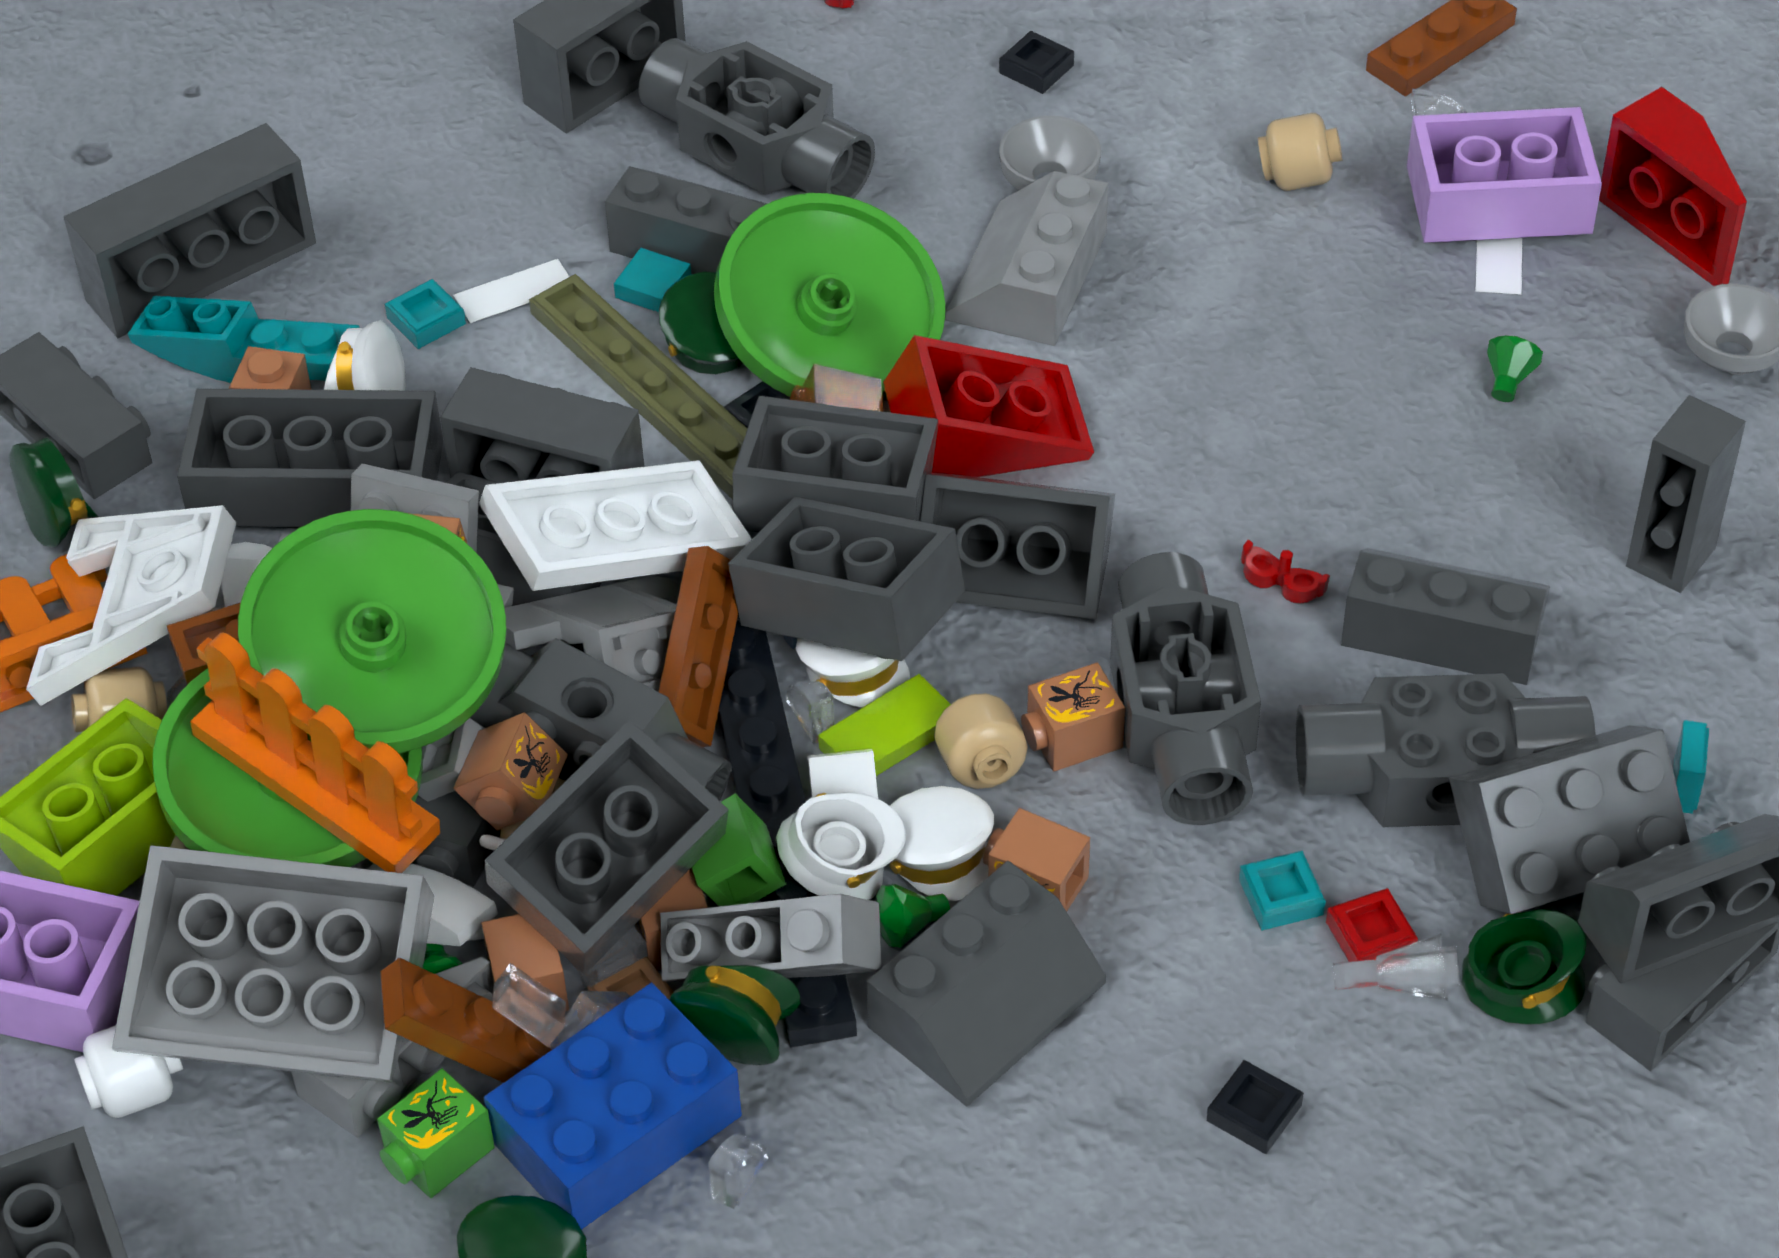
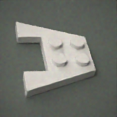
[26,505,236,706]

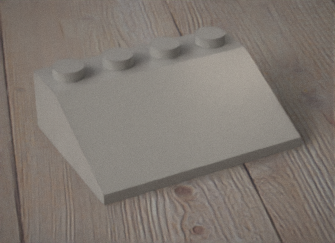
[112,845,434,1083]

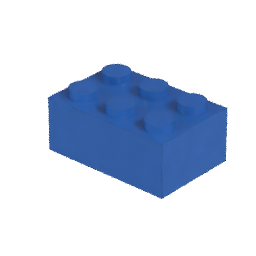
[484,982,742,1230]

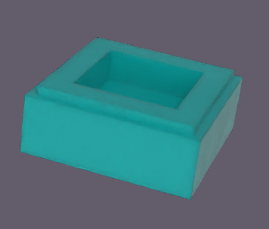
[614,248,692,312]
[385,279,466,349]
[1673,720,1709,814]
[1239,850,1326,931]

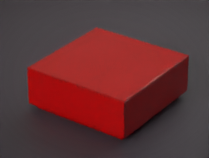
[1326,888,1418,973]

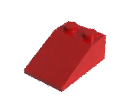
[1599,86,1747,286]
[883,335,1094,477]

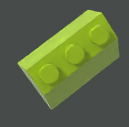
[0,698,175,896]

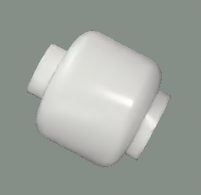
[74,1025,183,1118]

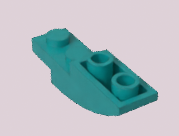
[127,296,360,383]

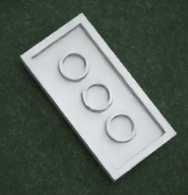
[479,460,752,591]

